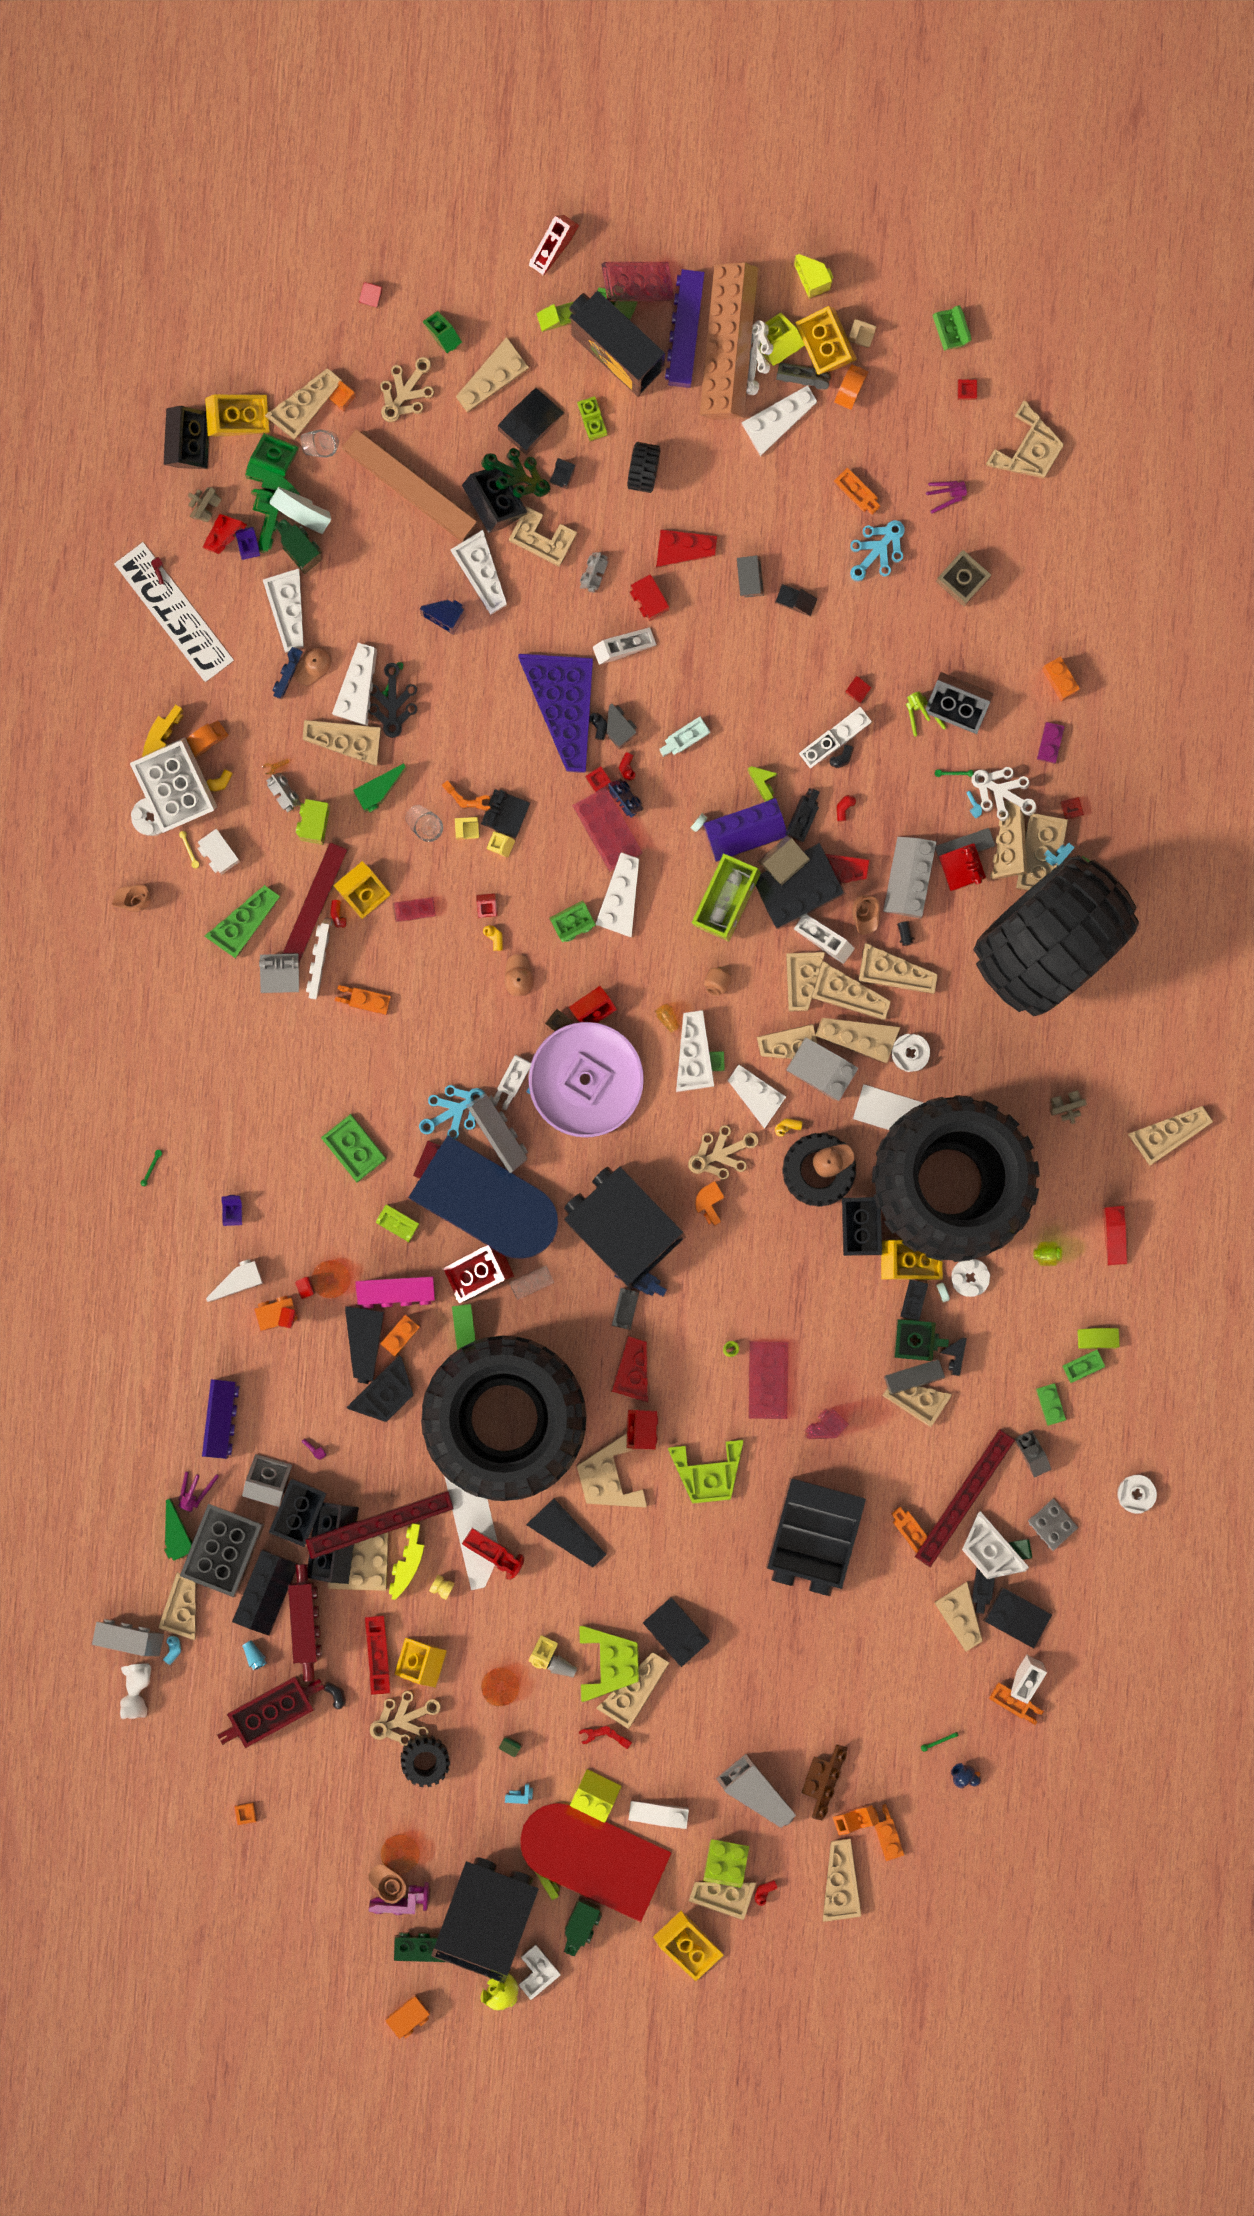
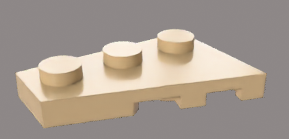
[882,1386,952,1427]
[158,1572,196,1640]
[934,1582,982,1651]
[689,1882,756,1920]

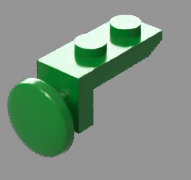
[251,489,278,553]

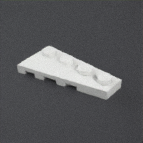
[742,385,817,457]
[450,530,507,615]
[263,569,304,653]
[332,643,377,726]
[596,852,639,937]
[306,918,332,999]
[676,1010,714,1092]

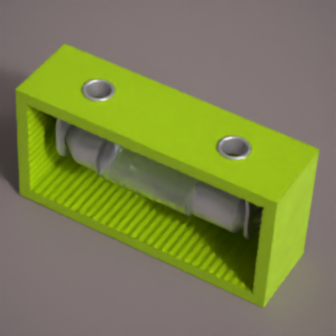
[692,853,761,942]

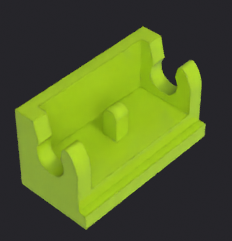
[376,1205,420,1242]

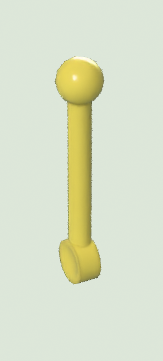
[179,831,199,869]

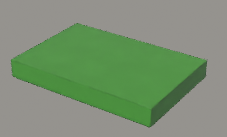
[321,1114,387,1183]

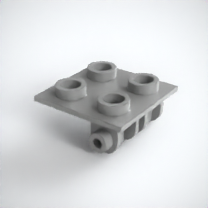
[259,954,299,993]
[1028,1498,1078,1551]

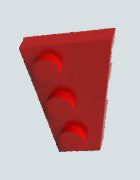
[826,854,870,884]
[611,1336,648,1402]

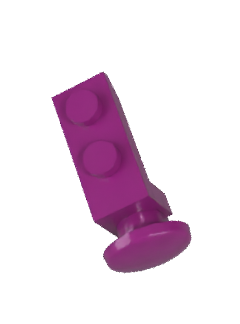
[369,1882,430,1915]

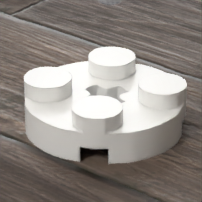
[131,798,162,836]
[892,1034,930,1072]
[951,1259,990,1297]
[1117,1475,1157,1514]

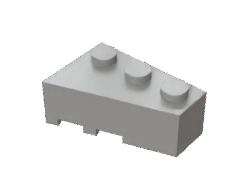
[92,1619,164,1656]

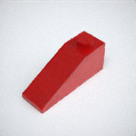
[529,215,579,275]
[1102,1206,1127,1266]

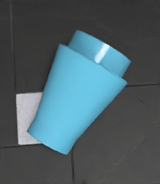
[242,1640,267,1671]

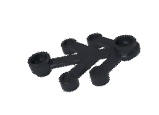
[368,663,418,738]

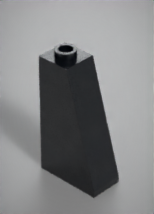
[345,1306,385,1384]

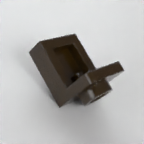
[545,1009,574,1031]

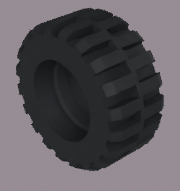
[782,1133,856,1207]

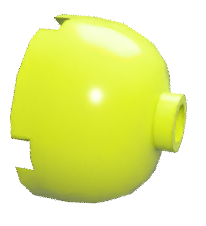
[480,1973,519,2011]

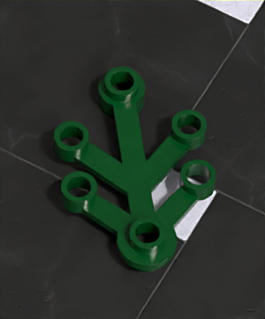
[481,448,550,498]

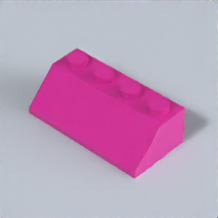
[355,1277,435,1308]

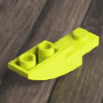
[389,1523,425,1600]

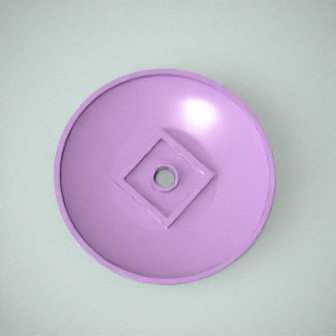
[529,1022,643,1137]

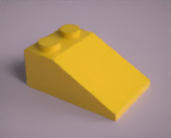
[205,394,269,436]
[881,1240,943,1280]
[653,1910,724,1981]

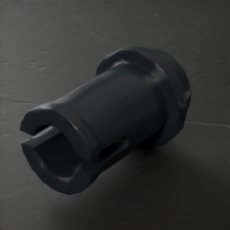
[897,921,915,946]

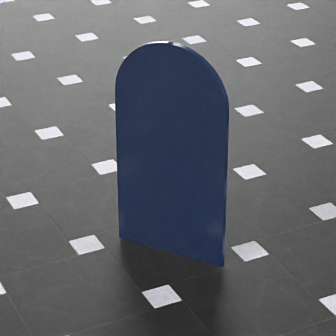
[408,1135,558,1259]

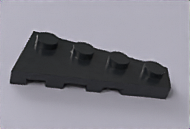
[526,1498,607,1568]

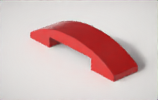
[365,1616,390,1695]

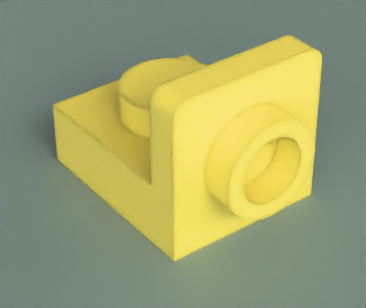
[529,1635,558,1669]

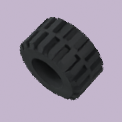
[627,442,661,493]
[400,1735,450,1787]

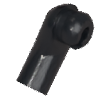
[589,713,607,741]
[829,745,854,768]
[324,1682,346,1709]

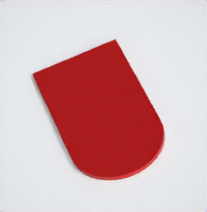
[520,1803,672,1923]

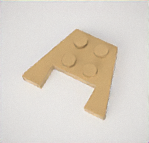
[986,401,1064,478]
[577,1434,647,1507]

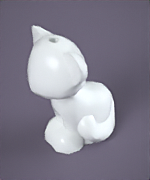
[120,1663,151,1719]

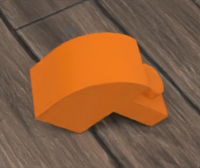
[834,364,868,410]
[186,720,229,758]
[695,1181,725,1226]
[833,1805,878,1835]

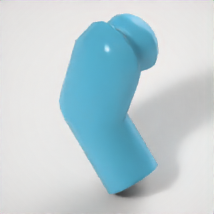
[163,1636,181,1665]

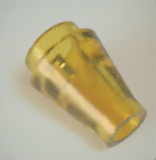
[655,1003,680,1033]

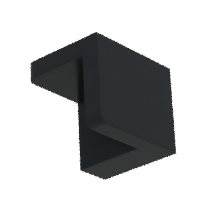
[550,458,576,489]

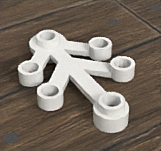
[746,320,773,395]
[972,767,1037,821]

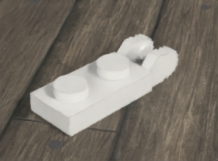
[494,1055,531,1110]

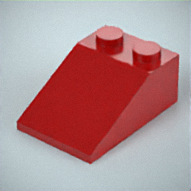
[443,1245,515,1303]

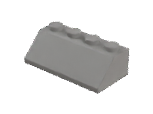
[883,837,936,919]
[466,1093,528,1173]

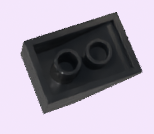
[498,388,564,455]
[983,1587,1052,1649]
[643,1597,710,1667]

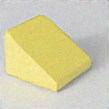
[486,831,515,857]

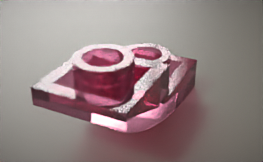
[393,897,436,922]

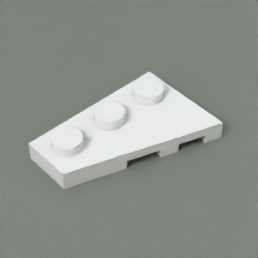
[728,1065,786,1129]

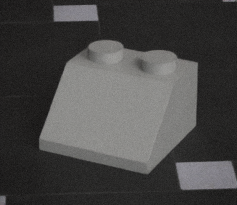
[242,1454,292,1507]

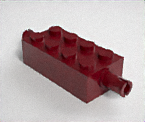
[288,1564,322,1682]
[217,1675,325,1748]

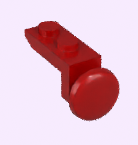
[462,1527,525,1580]

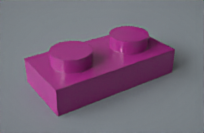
[1036,722,1065,764]

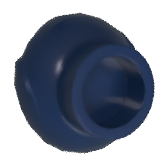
[951,1763,981,1789]

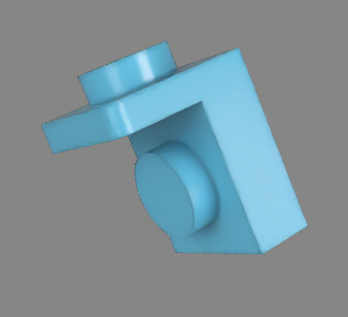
[1044,843,1075,866]
[505,1783,533,1804]

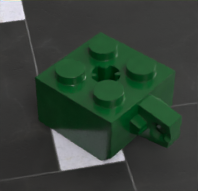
[276,519,322,574]
[893,1319,949,1361]
[564,1897,602,1956]

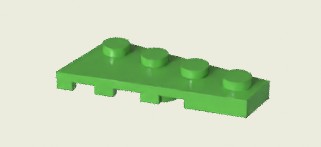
[204,885,280,959]

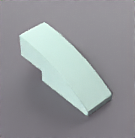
[269,487,331,534]

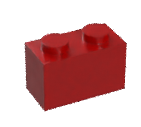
[629,574,669,621]
[569,986,617,1023]
[626,1410,658,1450]

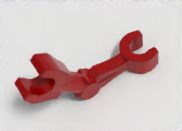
[579,1726,632,1749]

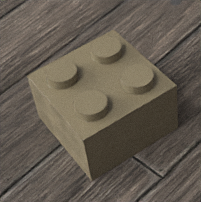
[936,550,991,607]

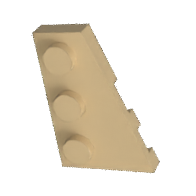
[786,952,825,1011]
[757,1024,817,1059]

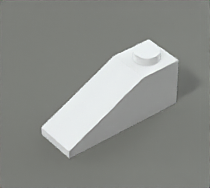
[593,627,656,665]
[794,915,855,964]
[206,1259,263,1302]
[629,1801,689,1829]

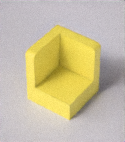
[455,817,479,840]

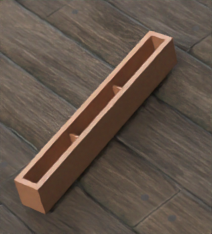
[342,429,477,542]

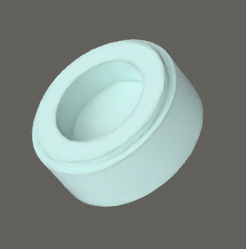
[690,813,707,832]
[936,1283,950,1303]

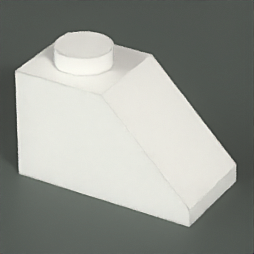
[1011,1655,1047,1704]

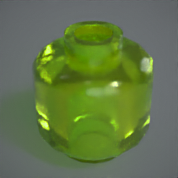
[1033,1241,1062,1266]

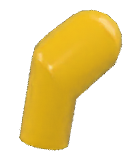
[206,769,233,792]
[483,925,503,951]
[775,1118,803,1137]

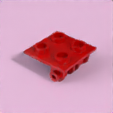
[938,843,986,891]

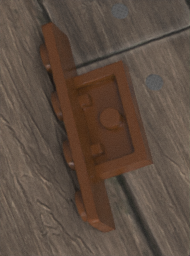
[801,1744,847,1821]

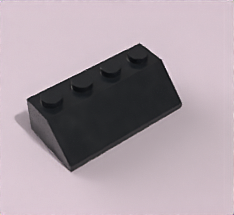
[307,1502,359,1584]
[232,1549,298,1635]

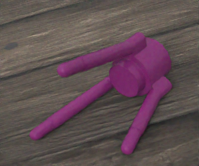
[926,480,967,514]
[178,1471,219,1512]

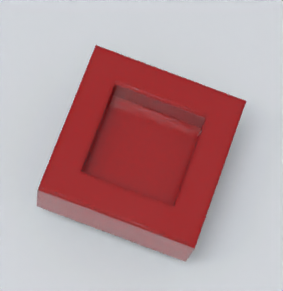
[957,379,977,400]
[585,766,611,793]

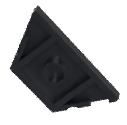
[346,1355,414,1422]

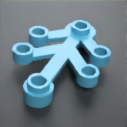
[850,520,905,582]
[419,1085,485,1139]

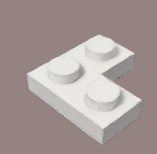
[519,1944,561,2000]

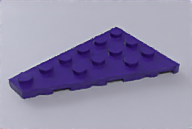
[518,654,593,773]

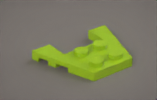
[668,1440,743,1504]
[579,1626,639,1702]

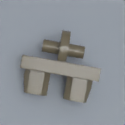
[188,487,222,522]
[1050,1090,1087,1124]

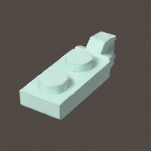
[659,716,711,757]

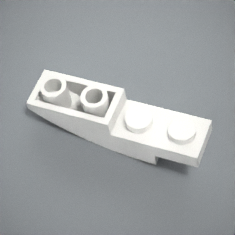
[799,707,872,769]

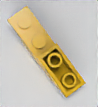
[142,704,184,757]

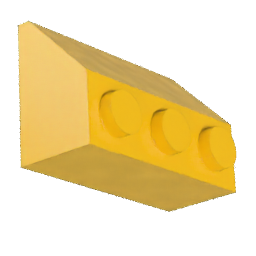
[795,306,857,375]

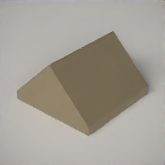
[758,836,810,885]

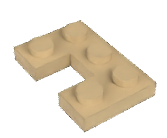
[509,506,577,567]

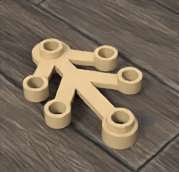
[380,357,434,422]
[688,1125,758,1180]
[370,1690,441,1746]

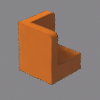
[329,381,356,411]

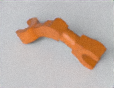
[442,780,490,811]

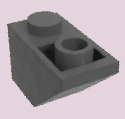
[607,704,637,749]
[1015,1430,1052,1478]

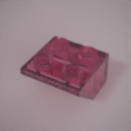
[804,1408,849,1439]

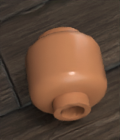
[704,966,732,996]

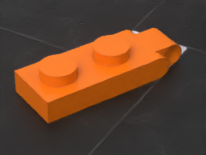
[834,467,881,515]
[891,1507,927,1553]

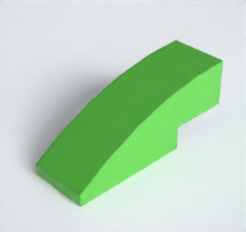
[452,1304,476,1350]

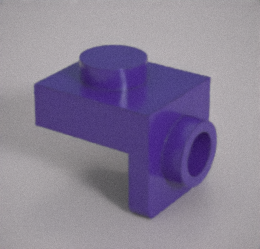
[235,527,260,560]
[221,1195,242,1226]

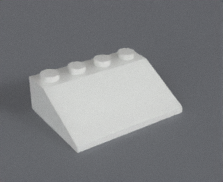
[130,738,217,833]

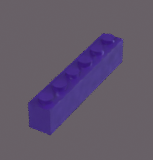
[665,269,704,388]

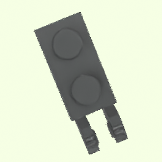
[776,363,831,390]

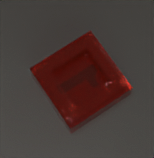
[1060,797,1084,820]

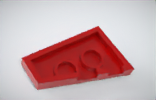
[656,530,717,568]

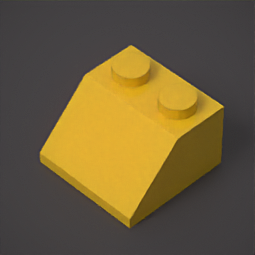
[333,861,391,919]
[394,1638,447,1688]

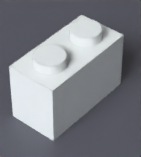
[197,829,240,875]

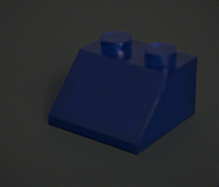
[420,600,465,635]

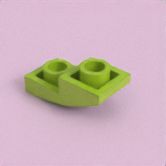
[577,396,608,441]
[1077,1328,1120,1349]

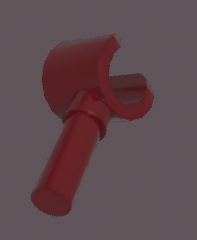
[151,557,164,585]

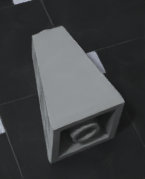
[716,1754,796,1828]

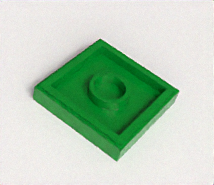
[249,433,299,476]

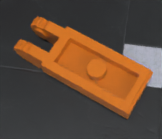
[335,985,391,1015]
[988,1682,1044,1725]
[873,1804,904,1861]

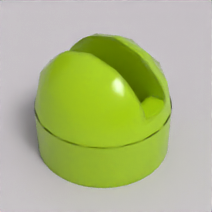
[723,1341,739,1357]

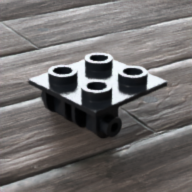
[481,789,530,838]

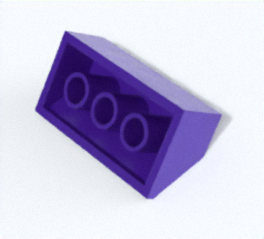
[703,798,788,862]
[202,1379,240,1459]

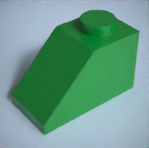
[422,311,462,353]

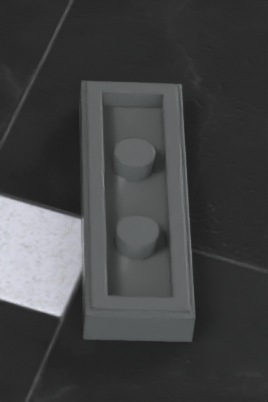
[935,828,995,864]
[884,1360,945,1395]

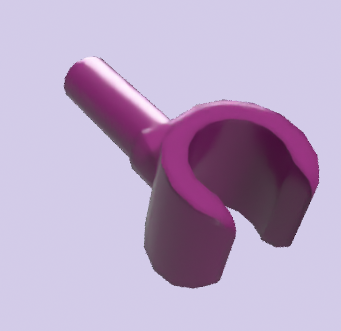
[302,1438,326,1460]

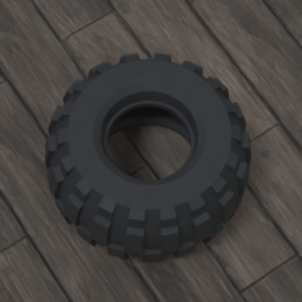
[973,855,1139,1016]
[872,1095,1040,1262]
[421,1335,587,1501]

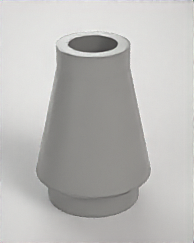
[547,1655,577,1678]

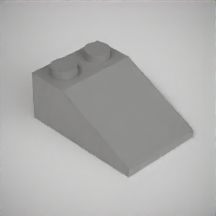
[786,1037,858,1101]

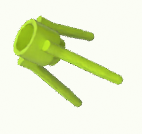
[906,691,946,737]

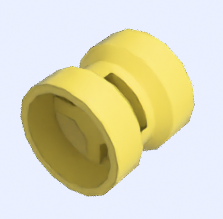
[429,1574,455,1600]

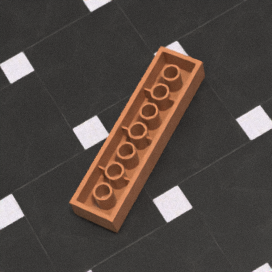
[700,262,758,420]

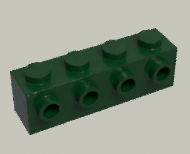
[394,1932,445,1962]

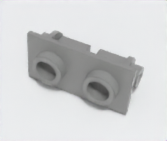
[580,552,608,593]
[266,773,301,813]

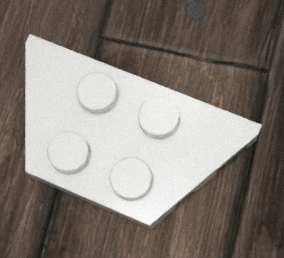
[962,1511,1029,1579]

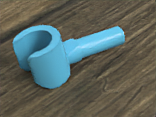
[966,791,982,818]

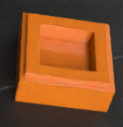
[234,1802,257,1825]

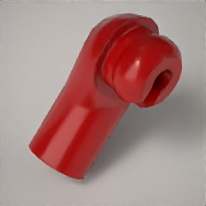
[619,752,636,781]
[836,795,856,822]
[330,900,347,928]
[754,1880,778,1906]

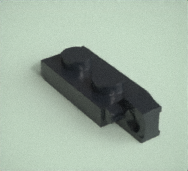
[785,788,820,842]
[972,1567,995,1614]

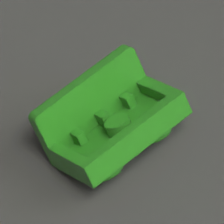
[932,305,972,351]
[549,900,596,942]

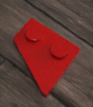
[202,514,247,555]

